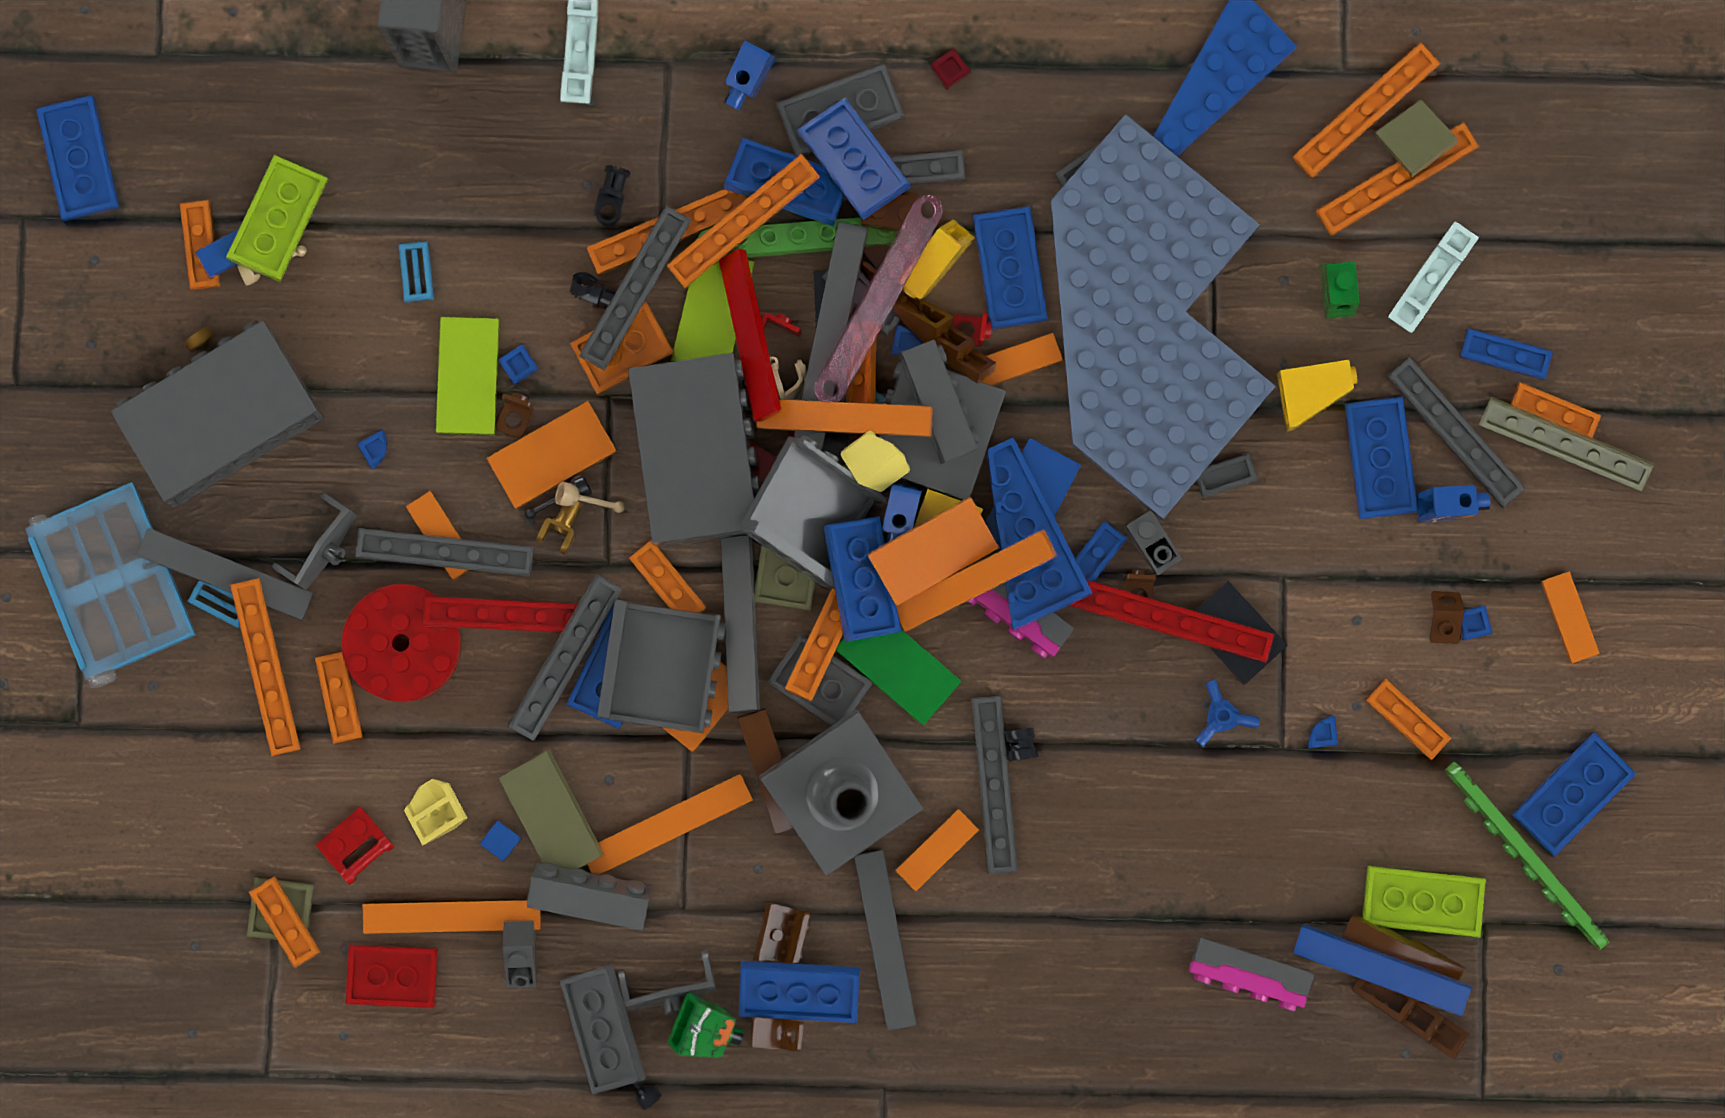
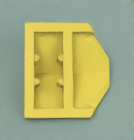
[840,431,910,492]
[404,779,467,846]

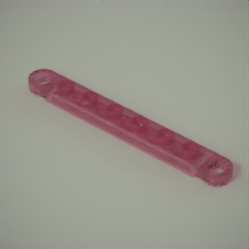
[815,195,943,403]

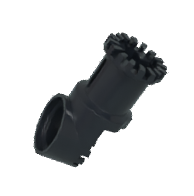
[594,165,630,227]
[570,272,616,309]

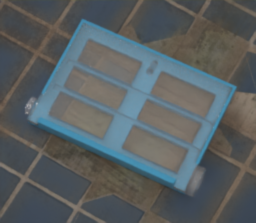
[25,482,196,689]

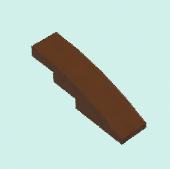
[890,292,996,384]
[737,708,793,834]
[1342,914,1465,981]
[1351,978,1471,1060]

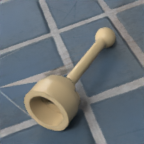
[237,245,306,286]
[555,482,625,513]

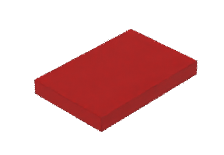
[345,945,438,1008]

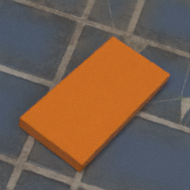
[487,401,617,509]
[867,496,999,606]

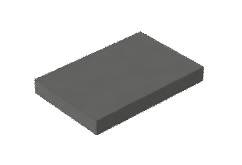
[767,634,873,726]

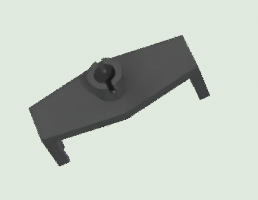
[272,492,357,590]
[618,950,717,1016]

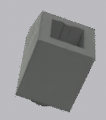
[1124,510,1183,576]
[502,921,537,989]

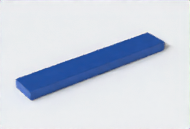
[1293,924,1473,1016]

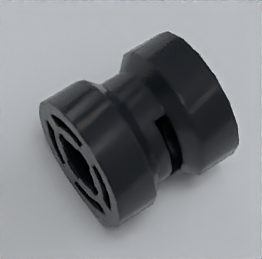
[1005,728,1038,761]

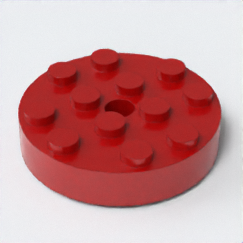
[342,584,462,703]

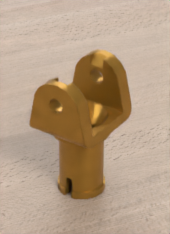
[536,501,583,555]

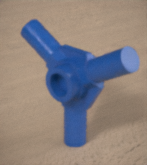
[1195,679,1260,747]

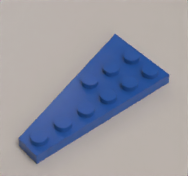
[1153,0,1297,157]
[986,437,1092,632]

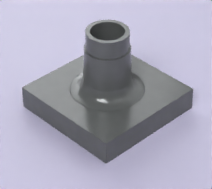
[758,710,923,876]

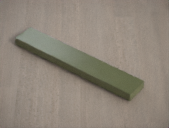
[1479,397,1654,491]

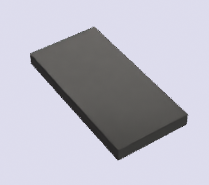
[776,63,905,157]
[560,964,645,1095]

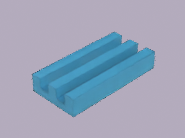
[399,241,434,303]
[187,581,241,629]

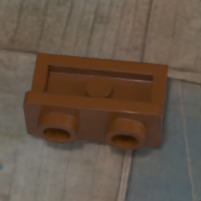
[861,191,924,234]
[753,902,810,964]

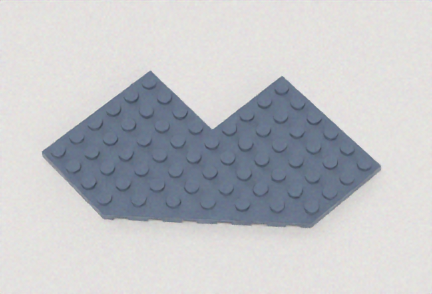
[1051,114,1276,520]

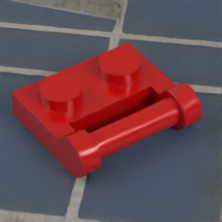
[315,807,395,885]

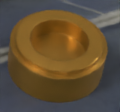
[184,326,214,352]

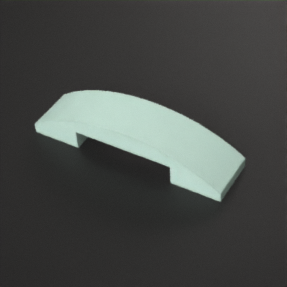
[560,0,598,104]
[1388,221,1479,334]

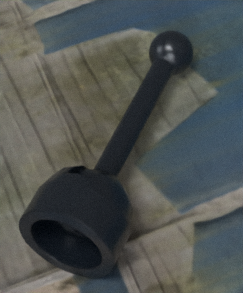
[524,473,592,519]
[633,1082,662,1111]

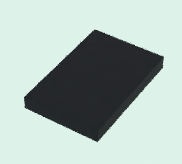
[1195,581,1288,685]

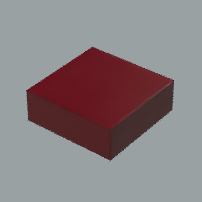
[930,48,970,90]

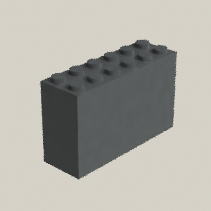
[378,0,466,73]
[110,321,325,508]
[628,353,762,548]

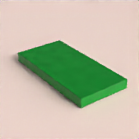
[836,629,962,726]

